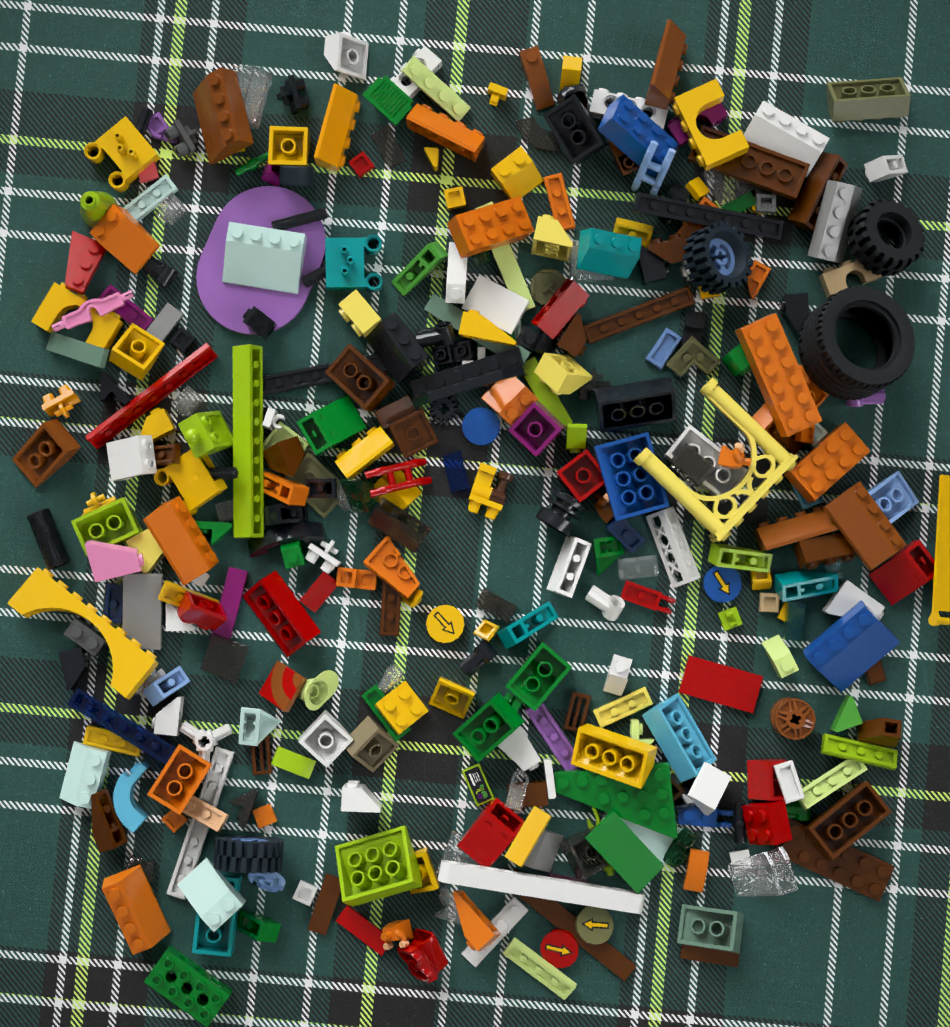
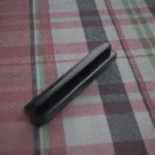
[272,208,328,230]

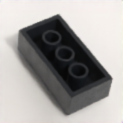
[594,377,677,433]

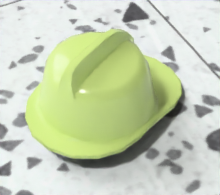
[298,670,339,711]

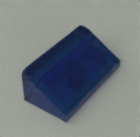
[442,451,470,493]

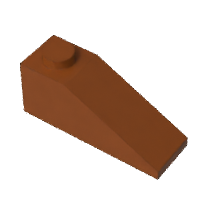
[519,46,555,111]

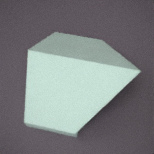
[238,707,281,746]

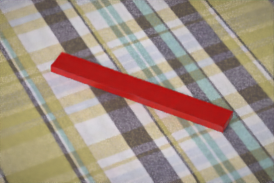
[85,343,218,450]

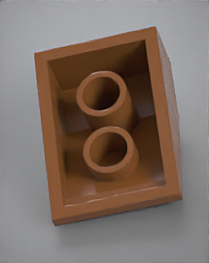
[12,419,81,488]

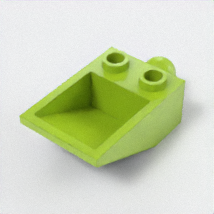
[178,411,233,458]

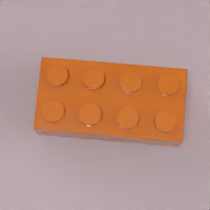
[447,196,534,259]
[784,422,870,503]

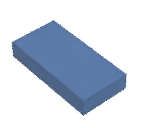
[645,327,682,370]

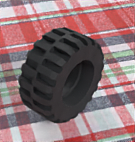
[847,199,925,276]

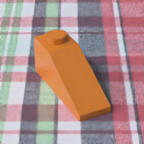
[263,470,310,506]

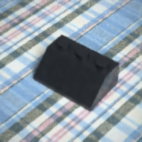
[366,312,430,384]

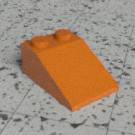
[89,204,160,274]
[453,890,501,951]

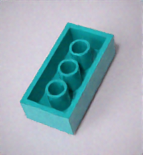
[192,872,242,957]

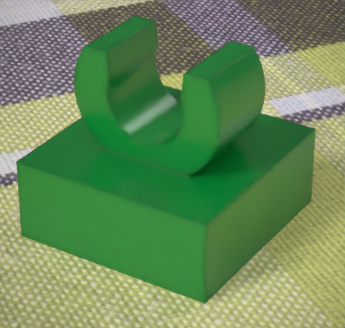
[504,692,523,712]

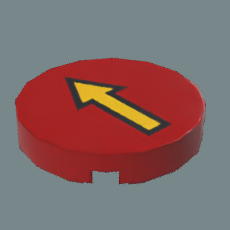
[540,929,579,968]

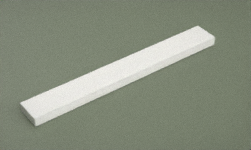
[166,746,235,900]

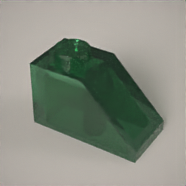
[339,478,379,513]

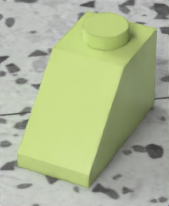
[761,634,799,678]

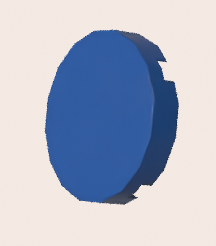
[462,407,500,445]

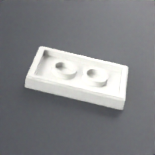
[462,274,530,335]

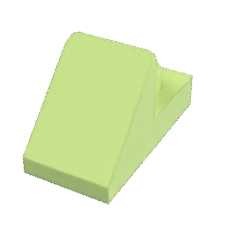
[630,719,655,744]

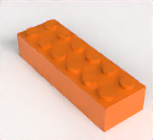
[735,313,822,437]

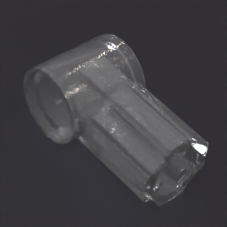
[505,770,529,811]

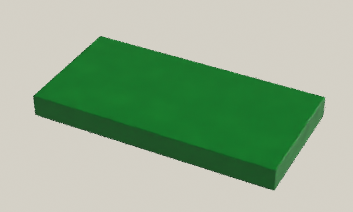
[585,811,664,894]

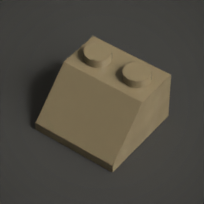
[345,716,400,772]

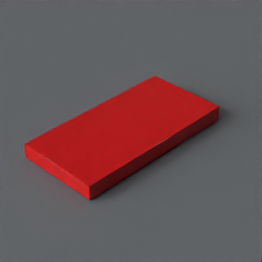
[678,655,763,713]

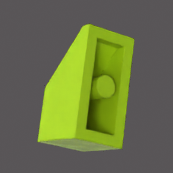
[565,424,587,454]

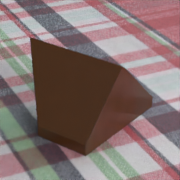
[263,436,305,477]

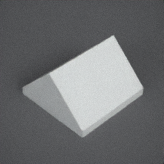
[688,762,731,816]

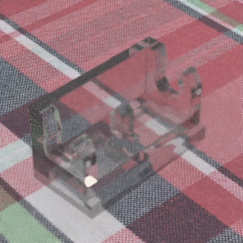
[617,555,658,581]

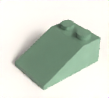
[677,904,744,954]

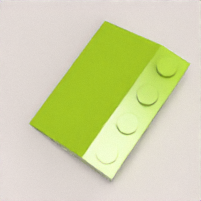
[335,825,423,907]

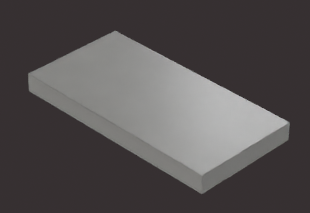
[122,572,163,650]

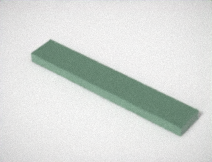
[424,294,531,364]

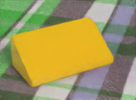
[613,217,653,248]

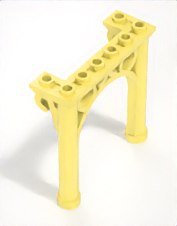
[633,377,799,543]

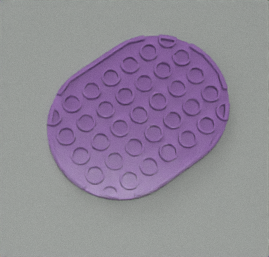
[196,186,326,335]

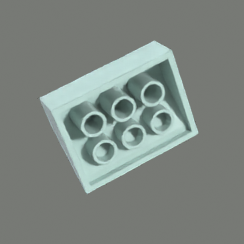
[222,222,307,294]

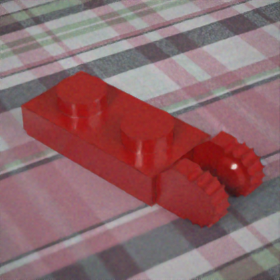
[620,580,676,615]

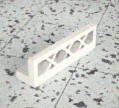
[646,506,701,588]

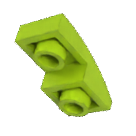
[271,746,316,779]

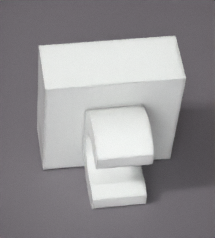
[262,407,285,431]

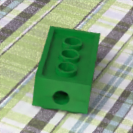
[144,945,233,1027]

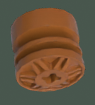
[769,697,816,740]

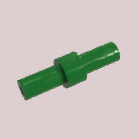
[234,152,268,176]

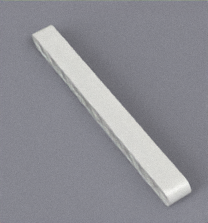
[438,860,646,914]

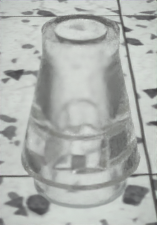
[378,664,404,693]

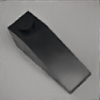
[779,293,809,340]

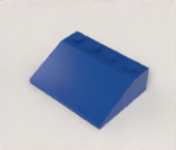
[594,432,670,521]
[803,600,900,692]

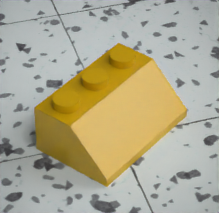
[334,426,395,481]

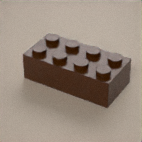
[802,781,892,861]

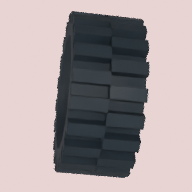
[683,221,753,295]
[213,835,284,873]

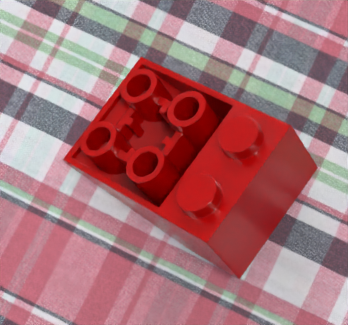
[868,540,935,606]
[457,798,525,867]

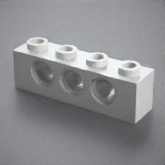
[390,45,442,99]
[589,88,669,129]

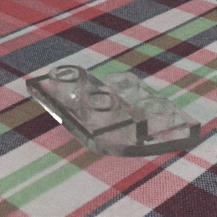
[701,169,754,207]

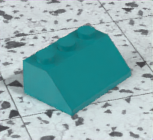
[576,228,642,279]

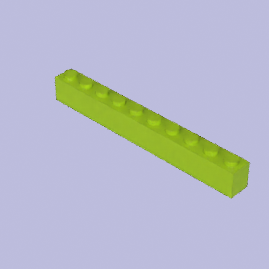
[232,344,264,538]

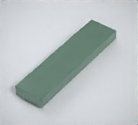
[46,332,109,369]

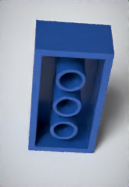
[598,94,678,178]

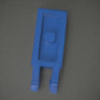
[677,805,733,828]

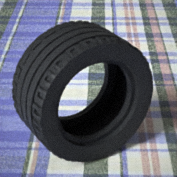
[798,286,915,400]

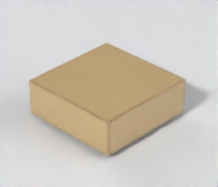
[758,592,780,613]

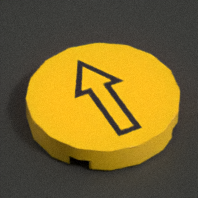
[426,605,464,643]

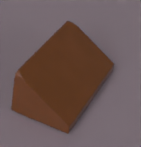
[374,395,416,430]

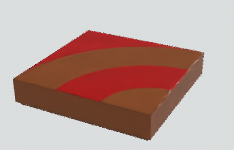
[258,660,307,713]

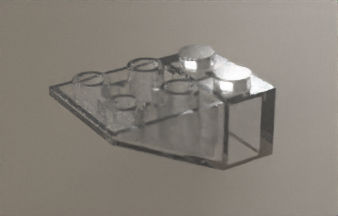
[728,846,798,897]

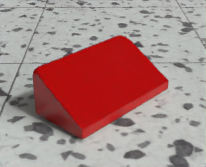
[300,571,337,613]

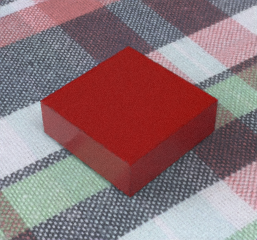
[348,151,375,178]

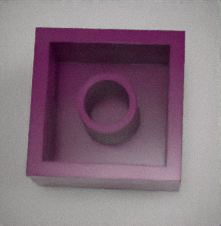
[508,401,566,457]

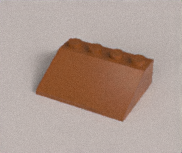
[193,67,254,165]

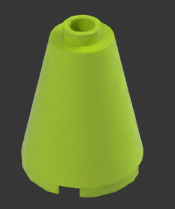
[80,191,117,228]

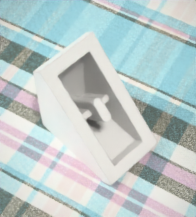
[166,603,199,631]

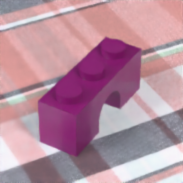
[666,103,728,149]

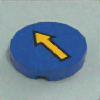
[703,566,742,603]

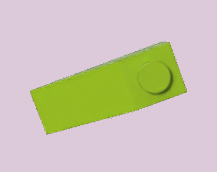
[708,542,773,573]

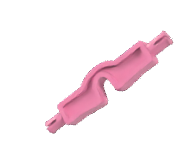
[52,290,135,332]

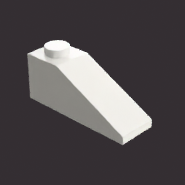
[445,242,468,304]

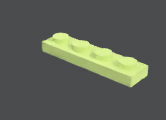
[401,56,471,121]
[798,759,868,810]
[502,937,577,1000]

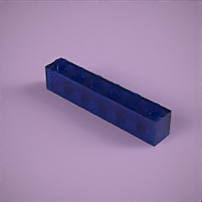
[67,688,176,765]

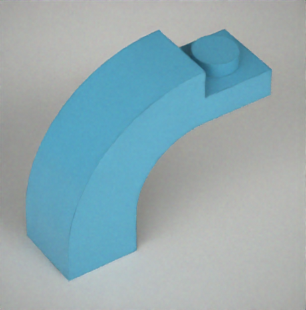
[113,761,150,833]

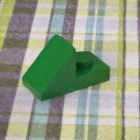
[196,521,234,546]

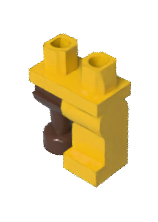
[468,462,514,520]

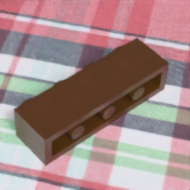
[788,152,849,232]
[793,533,859,570]

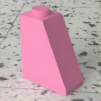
[85,540,145,582]

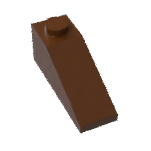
[91,788,128,853]

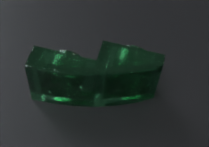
[663,826,699,869]

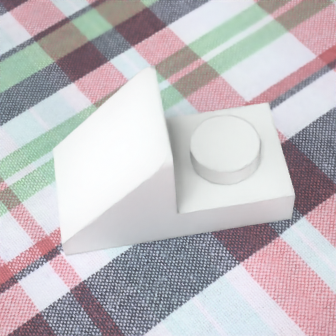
[603,654,632,696]

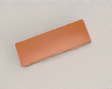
[543,173,576,231]

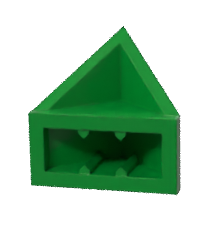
[592,536,624,577]

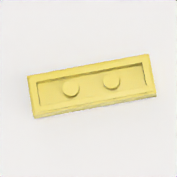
[593,686,653,728]

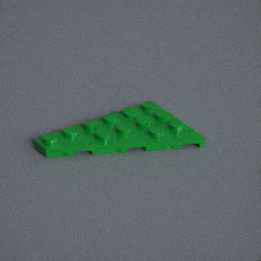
[553,762,678,838]

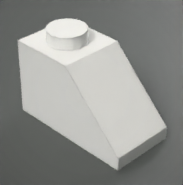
[864,155,908,182]
[151,696,184,736]

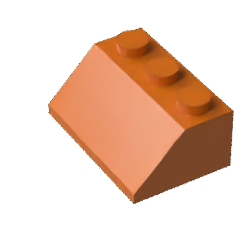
[147,744,212,815]

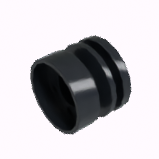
[535,489,586,538]

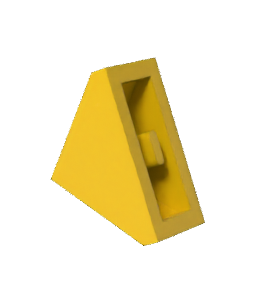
[559,56,582,92]

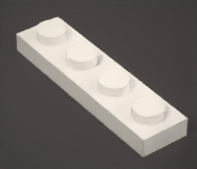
[461,896,528,967]

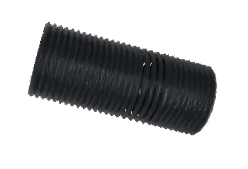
[27,508,71,570]

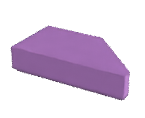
[147,112,178,144]

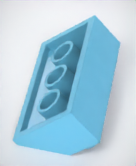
[642,693,717,783]

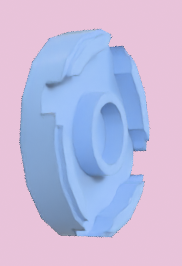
[247,872,286,892]

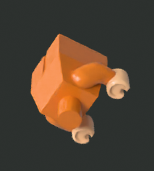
[717,443,752,469]
[381,919,414,950]

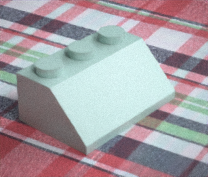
[59,741,112,809]

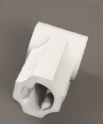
[585,585,625,621]

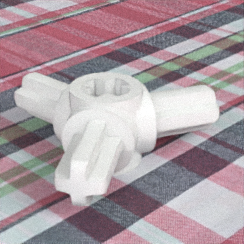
[179,721,233,762]

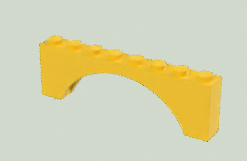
[7,567,159,700]

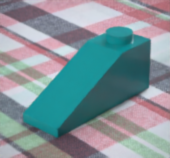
[775,571,838,602]
[497,601,559,649]

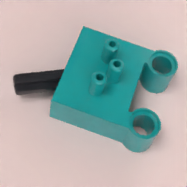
[302,235,383,293]

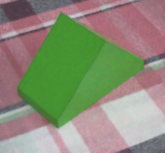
[830,695,863,733]

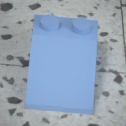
[867,470,919,523]

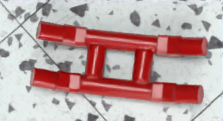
[364,458,432,498]

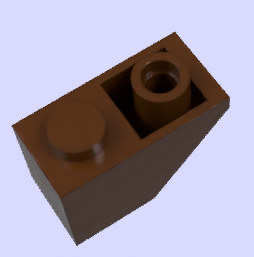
[608,140,639,177]
[647,233,687,264]
[857,718,902,747]

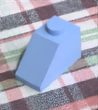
[142,666,190,707]

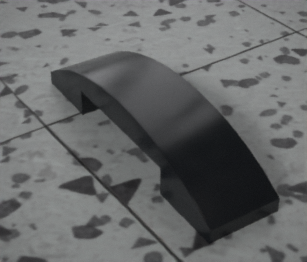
[247,522,325,558]

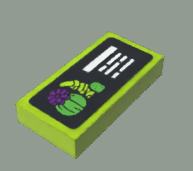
[462,763,495,806]

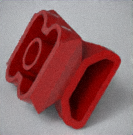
[397,928,449,983]

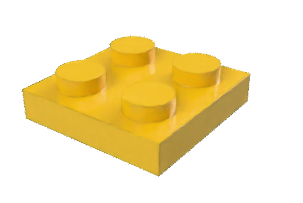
[375,681,429,735]

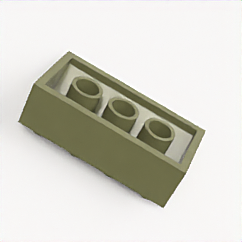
[826,77,911,123]

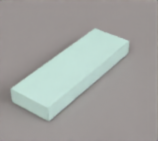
[123,174,178,222]

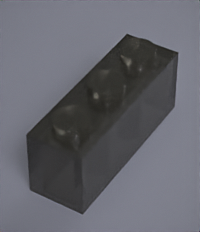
[367,498,432,553]

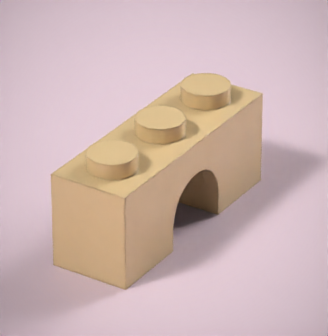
[819,260,883,298]

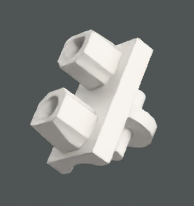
[305,540,341,574]

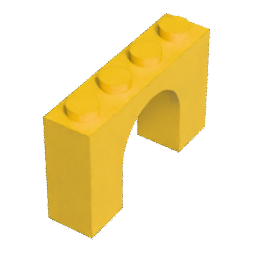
[672,79,749,171]
[31,282,124,350]

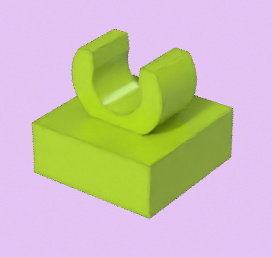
[717,606,742,631]

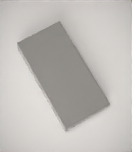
[146,303,184,342]

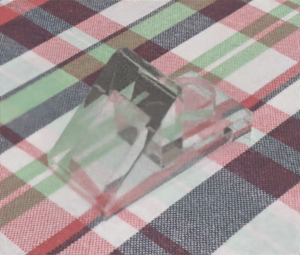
[435,885,461,925]

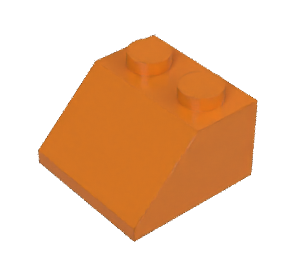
[481,377,538,426]

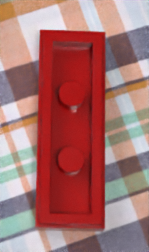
[336,905,386,956]

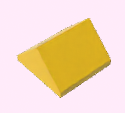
[368,471,422,519]
[429,676,475,719]
[410,847,440,894]

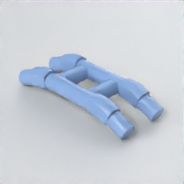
[631,140,676,196]

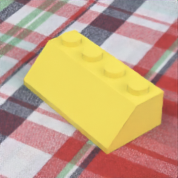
[531,214,573,262]

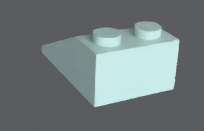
[178,858,246,932]

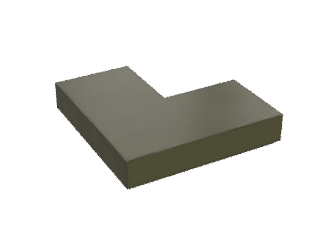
[666,336,721,377]

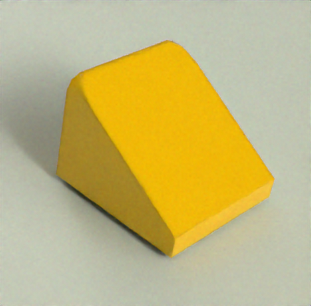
[424,147,439,171]
[750,571,772,590]

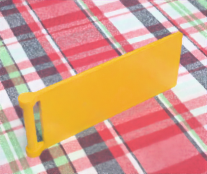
[928,475,950,626]

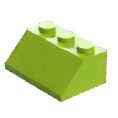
[71,497,143,556]

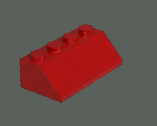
[243,570,321,657]

